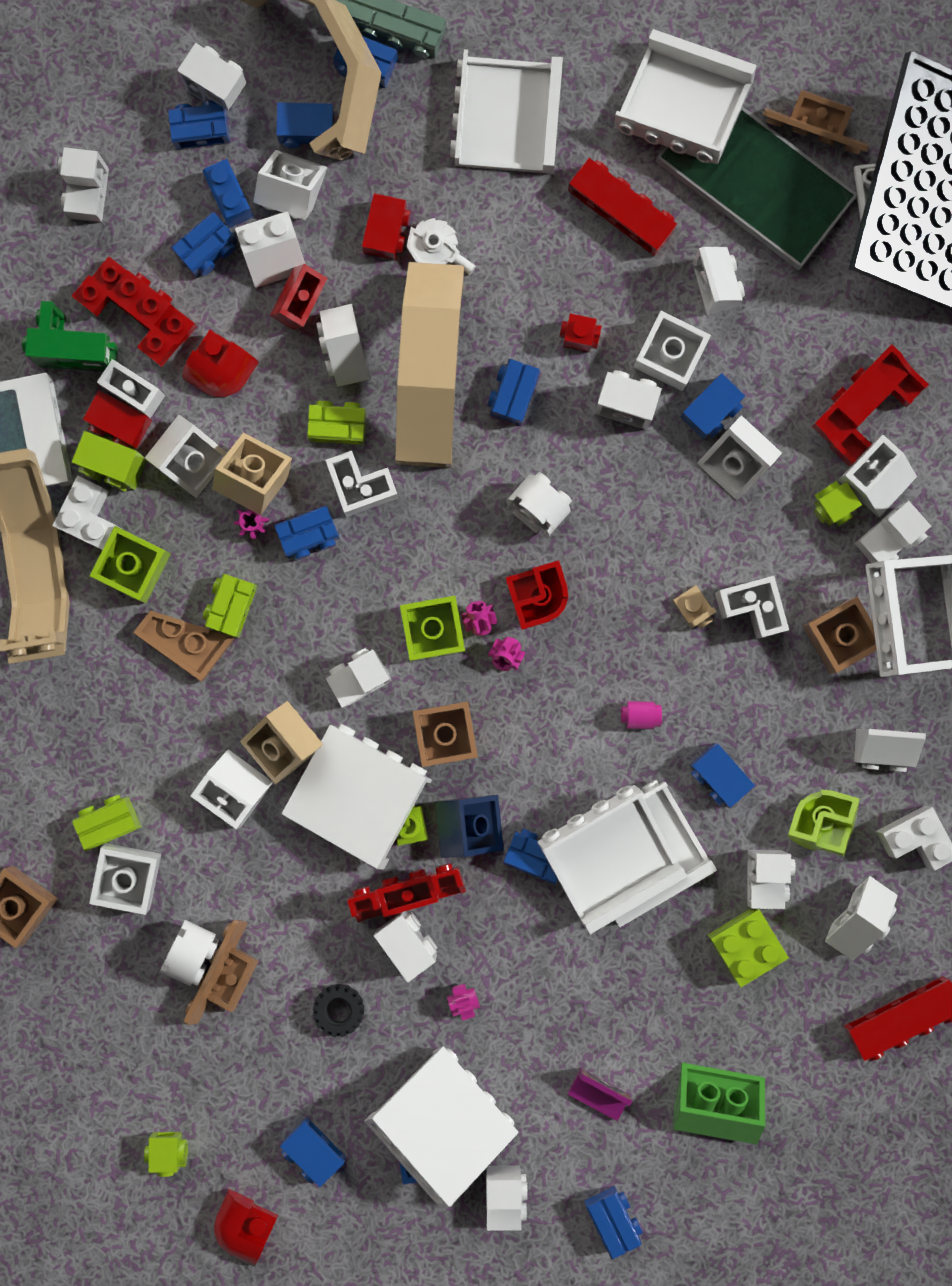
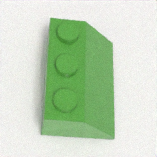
[673,1063,765,1145]

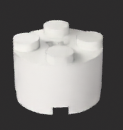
[506,472,572,538]
[159,920,219,986]

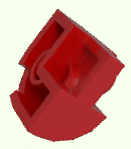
[182,329,259,398]
[505,560,569,630]
[214,1189,278,1267]

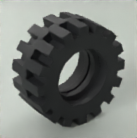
[313,984,364,1037]

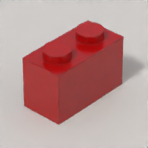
[362,193,411,260]
[270,264,328,330]
[82,390,152,449]

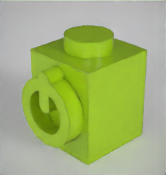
[814,481,862,526]
[397,804,428,846]
[144,1132,188,1177]

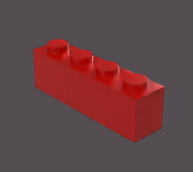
[568,158,677,257]
[844,976,952,1062]

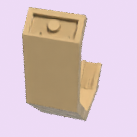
[240,0,382,160]
[395,262,464,468]
[0,448,70,664]

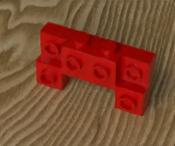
[72,256,197,368]
[812,344,929,466]
[347,863,466,923]

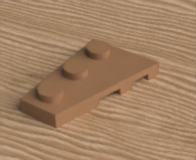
[133,610,235,683]

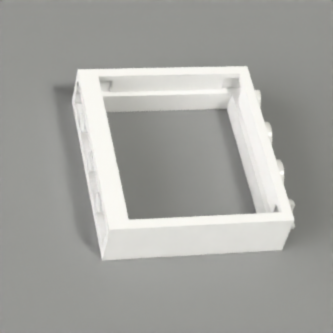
[865,555,952,677]

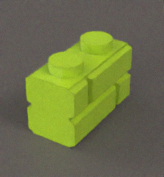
[307,401,367,445]
[202,573,257,638]
[72,795,142,851]

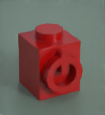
[559,313,602,353]

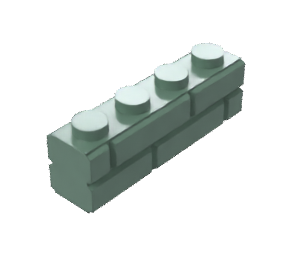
[336,0,447,59]

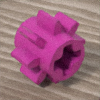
[234,508,270,539]
[461,601,497,636]
[488,637,525,671]
[447,983,480,1021]

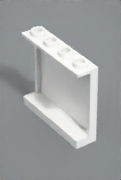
[615,29,757,165]
[450,50,563,174]
[282,724,432,869]
[615,780,717,927]
[537,785,688,934]
[364,1046,519,1208]

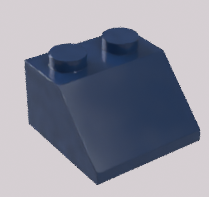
[435,795,504,858]

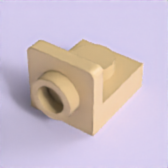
[673,585,717,629]

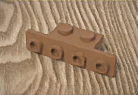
[763,89,869,154]
[183,920,259,1025]

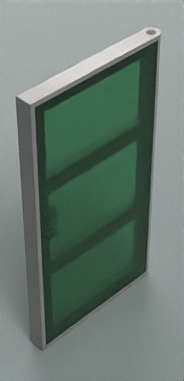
[655,106,857,271]

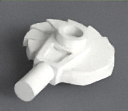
[407,218,476,275]

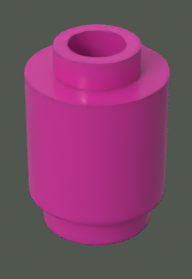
[621,701,662,730]

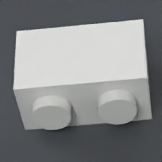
[97,359,165,418]

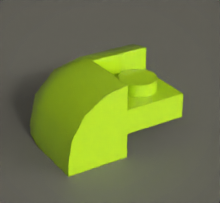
[788,790,860,857]

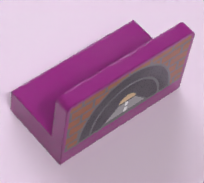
[567,1068,633,1121]

